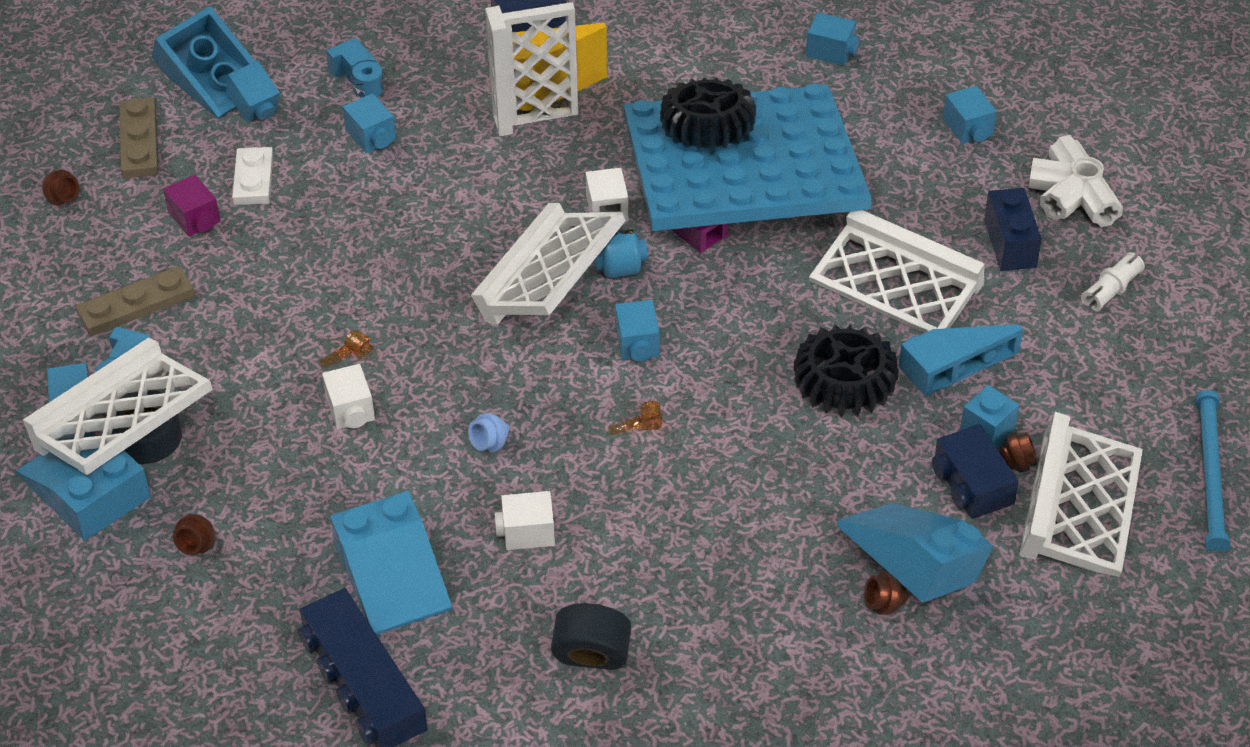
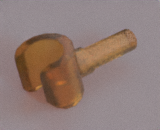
[319,330,374,368]
[608,401,662,435]

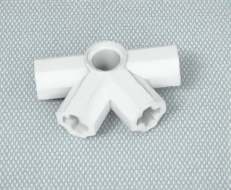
[1029,135,1123,228]

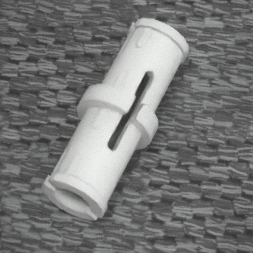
[1081,252,1145,312]

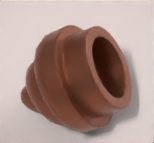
[42,169,79,206]
[998,431,1038,471]
[173,514,215,555]
[864,572,910,615]

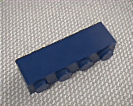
[298,588,428,747]

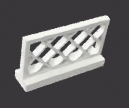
[485,2,578,136]
[471,203,626,325]
[809,210,985,333]
[23,338,213,475]
[1019,412,1143,577]

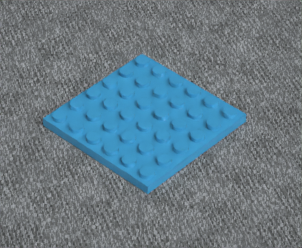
[624,84,872,231]

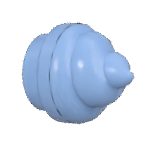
[468,413,510,453]

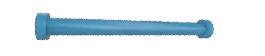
[1195,390,1231,551]

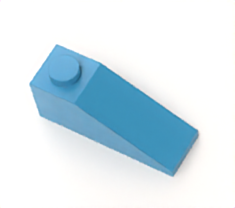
[899,324,1023,397]

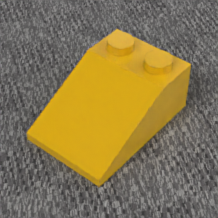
[512,22,608,111]

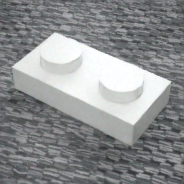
[232,147,273,205]

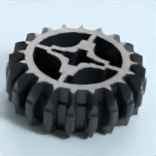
[660,77,756,150]
[793,323,899,418]

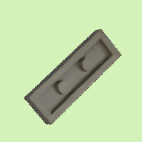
[120,97,158,179]
[75,266,195,337]

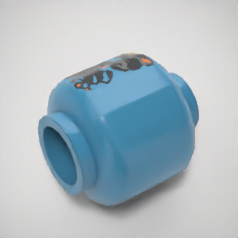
[594,228,648,279]

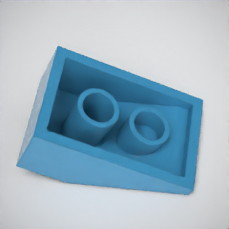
[152,6,256,118]
[15,432,151,541]
[330,491,453,635]
[836,503,994,603]

